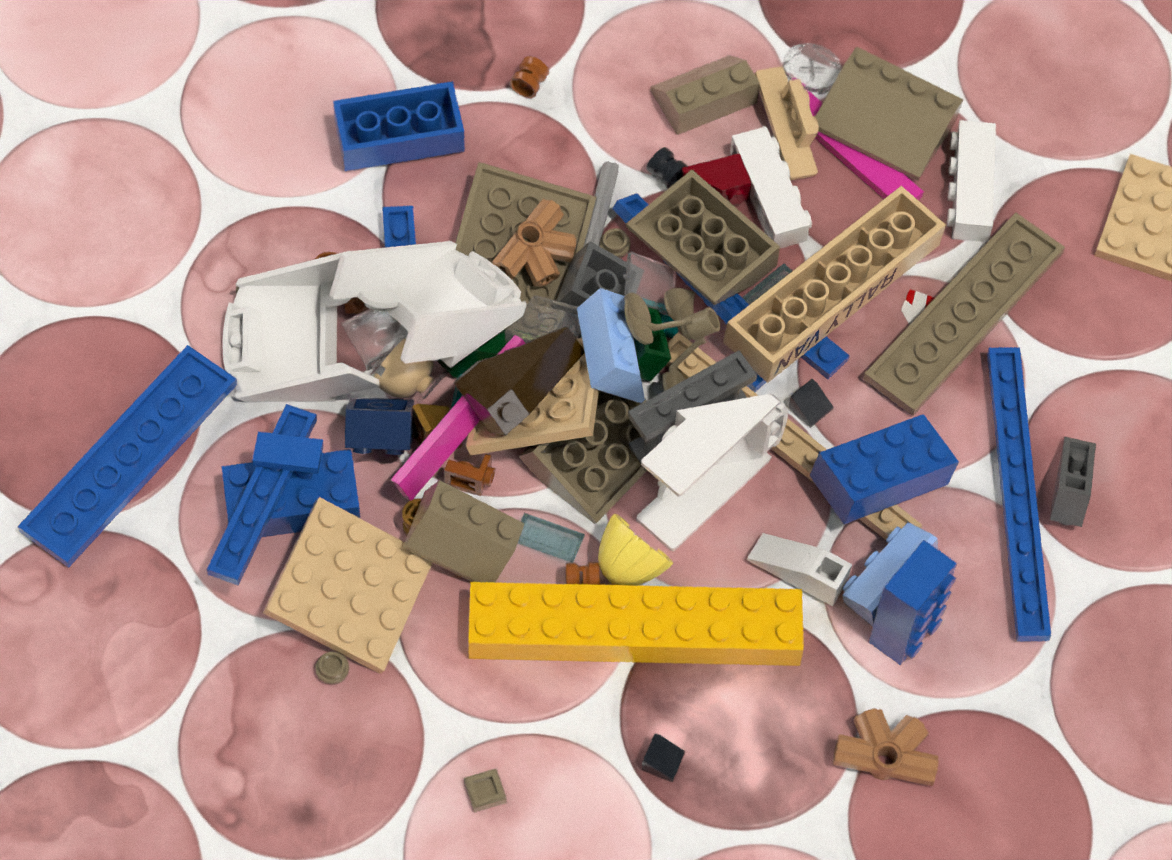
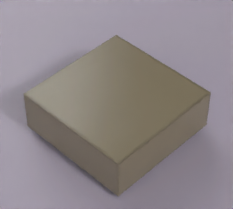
[464,768,507,813]

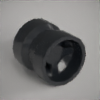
[647,147,688,189]

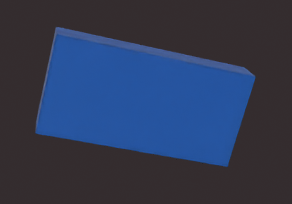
[252,432,324,474]

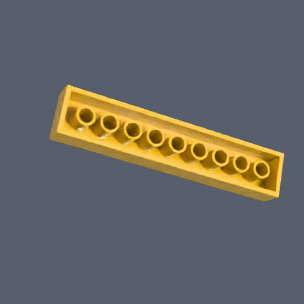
[468,582,804,666]

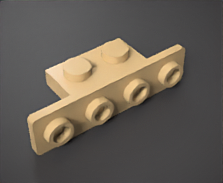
[755,67,819,180]

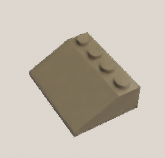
[815,46,964,181]
[626,170,780,305]
[519,390,647,524]

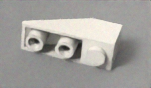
[747,533,852,606]

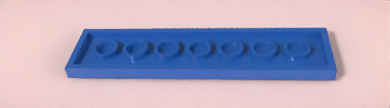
[17,345,237,568]

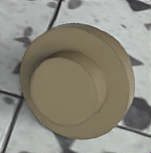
[600,228,630,258]
[316,652,349,685]

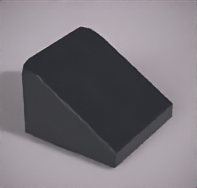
[789,378,834,428]
[642,733,685,782]

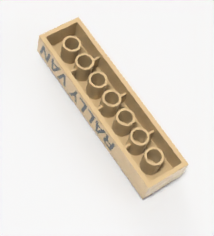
[723,186,946,383]

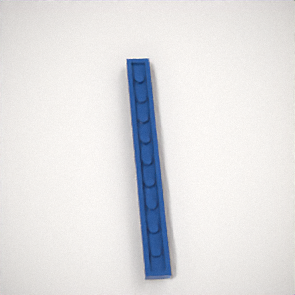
[987,347,1051,642]

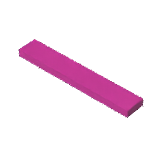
[794,79,924,200]
[391,335,525,501]

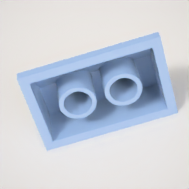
[577,288,645,403]
[843,522,938,627]

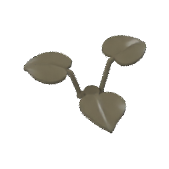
[624,288,720,391]

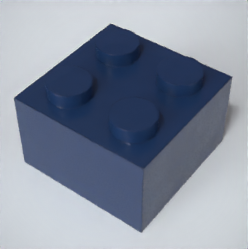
[345,397,415,455]

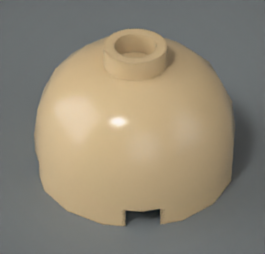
[374,338,434,398]

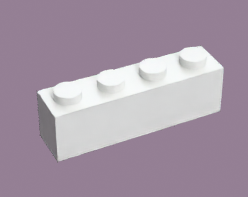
[947,120,996,242]
[730,127,812,249]

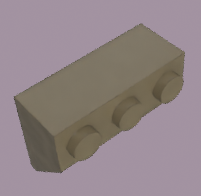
[650,55,760,135]
[403,480,525,582]

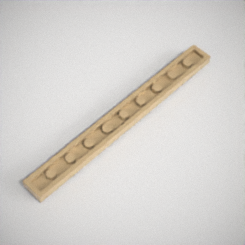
[666,332,922,540]

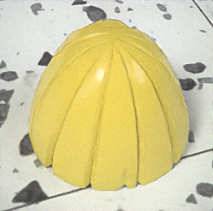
[598,513,673,585]

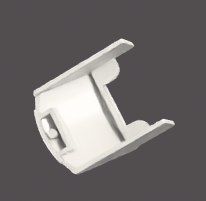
[330,241,526,368]
[223,251,379,402]
[636,394,788,552]

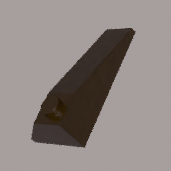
[454,327,585,435]

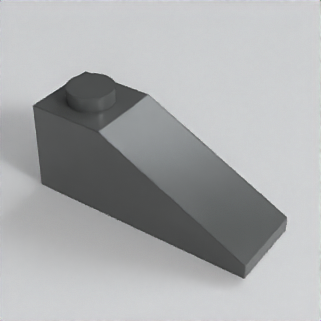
[1050,437,1096,527]

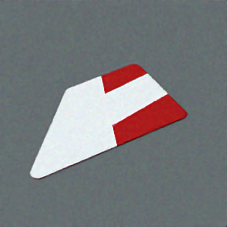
[901,289,935,325]

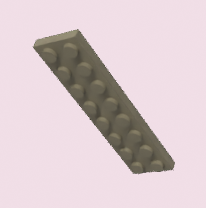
[863,212,1065,416]

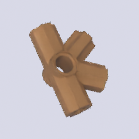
[491,199,576,287]
[833,708,939,786]

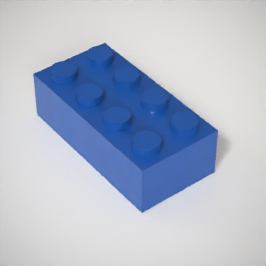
[333,81,465,171]
[810,414,959,524]
[221,449,361,537]
[869,540,957,666]

